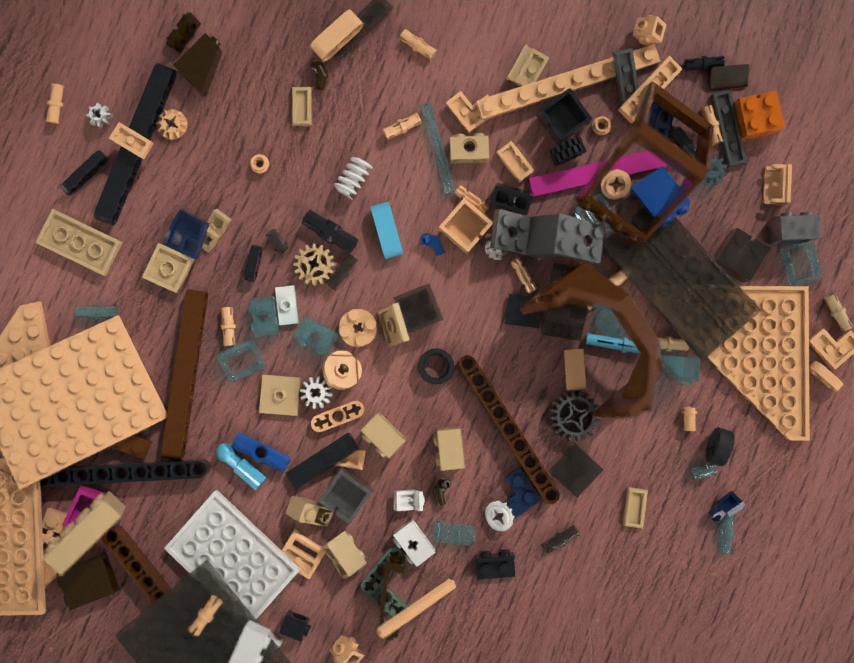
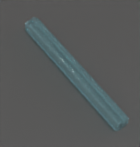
[421,103,455,195]

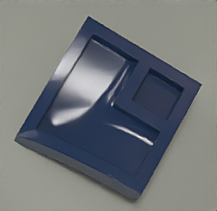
[163,209,210,259]

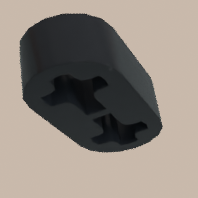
[244,245,263,282]

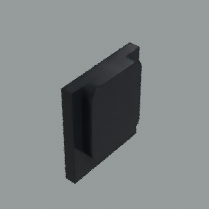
[505,294,542,329]

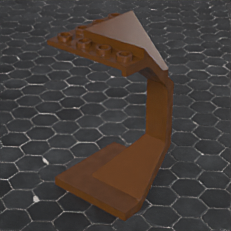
[519,262,662,418]

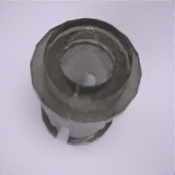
[265,229,289,254]

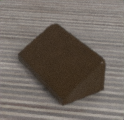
[708,64,749,90]

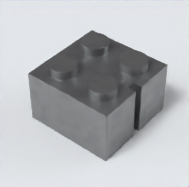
[767,212,821,245]
[318,467,374,525]

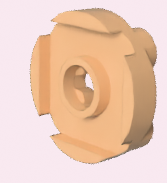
[339,309,377,347]
[322,351,362,390]

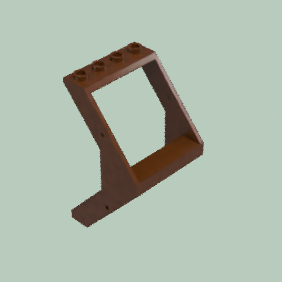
[574,82,714,244]

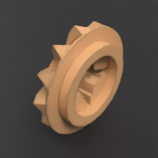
[156,109,187,140]
[600,169,631,200]

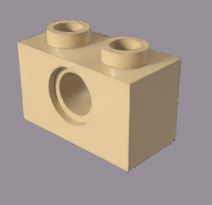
[450,133,489,164]

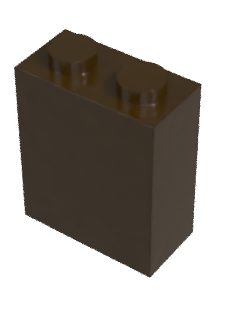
[57,553,120,610]

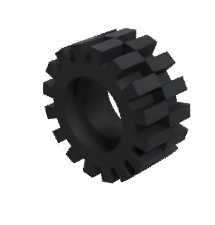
[549,136,587,166]

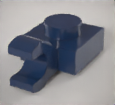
[708,491,745,524]

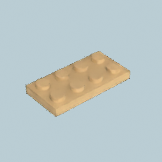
[35,209,123,276]

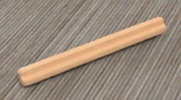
[377,579,456,639]

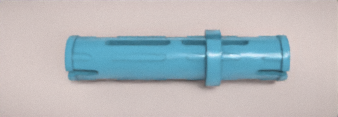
[585,333,640,354]

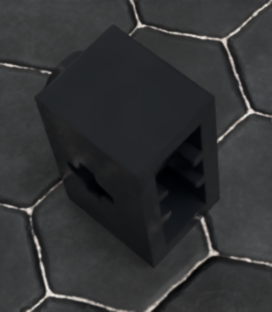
[490,183,534,214]

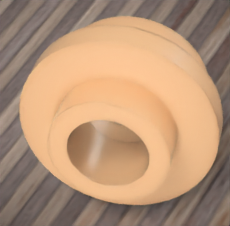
[592,116,611,136]
[250,154,269,174]

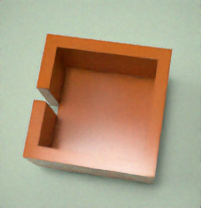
[734,90,785,140]

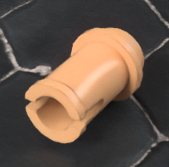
[682,407,697,431]

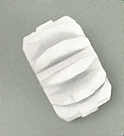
[300,376,333,409]

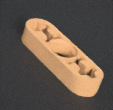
[311,401,365,432]

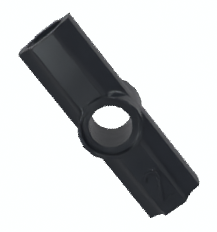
[301,210,359,253]

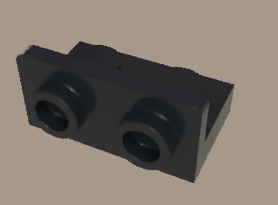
[475,549,516,580]

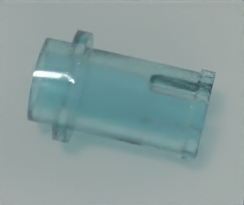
[690,464,717,481]

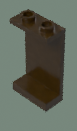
[378,555,406,640]

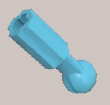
[215,443,266,491]

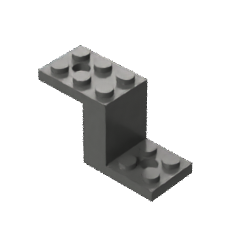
[490,209,605,264]

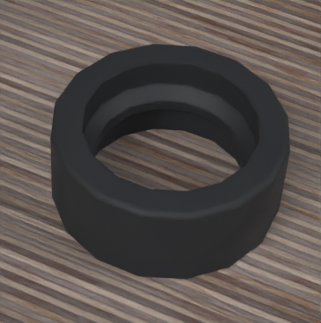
[418,348,454,385]
[705,427,735,467]

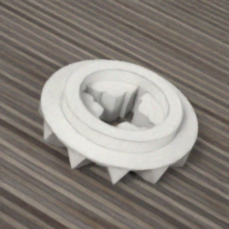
[485,500,515,531]

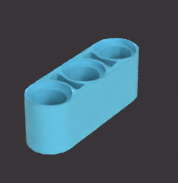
[370,201,403,259]

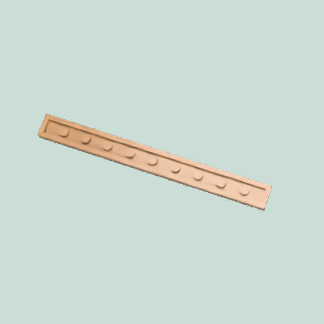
[476,44,661,121]

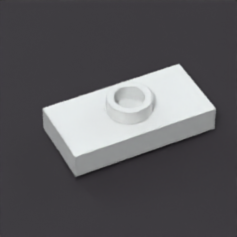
[275,285,299,326]

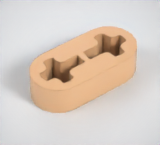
[809,361,843,392]

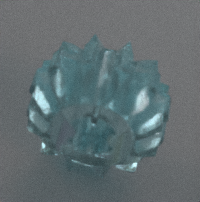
[703,154,727,186]

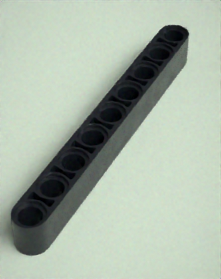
[94,63,177,226]
[40,459,211,487]

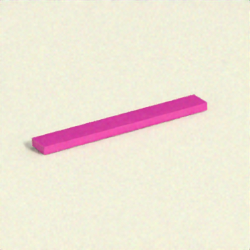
[528,144,677,198]

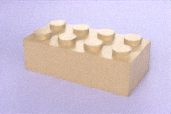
[43,491,126,575]

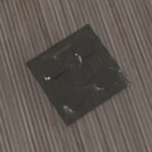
[548,443,603,498]

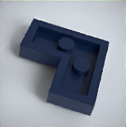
[502,467,542,519]

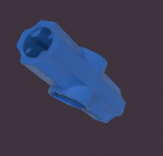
[232,432,291,473]

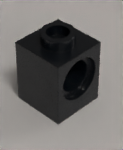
[279,610,311,642]

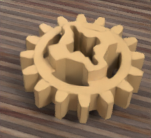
[293,244,336,286]

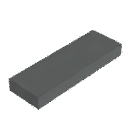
[612,47,638,107]

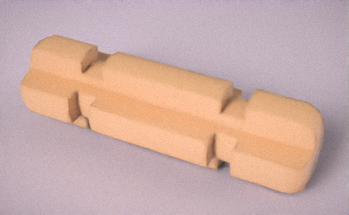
[455,186,489,214]
[511,257,537,293]

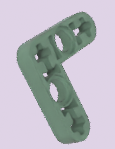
[361,546,408,617]

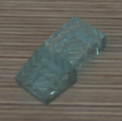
[433,521,476,546]

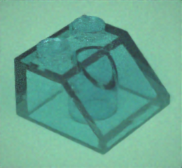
[661,355,701,385]

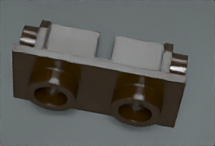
[165,12,201,54]

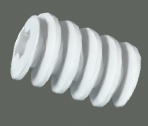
[334,157,373,200]

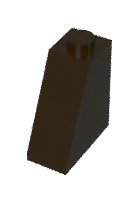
[173,33,223,97]

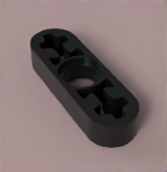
[60,150,108,196]

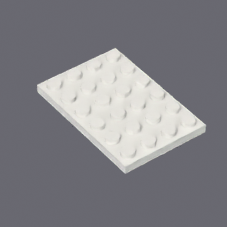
[164,490,301,626]

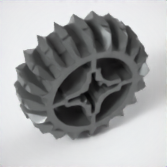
[549,390,601,442]

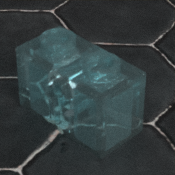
[248,296,281,338]
[293,317,340,356]

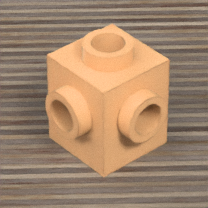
[632,15,667,45]
[329,635,365,663]

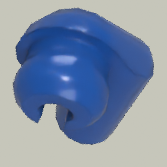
[420,233,445,256]

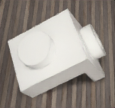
[394,489,425,511]

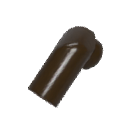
[310,61,328,90]
[433,478,451,506]

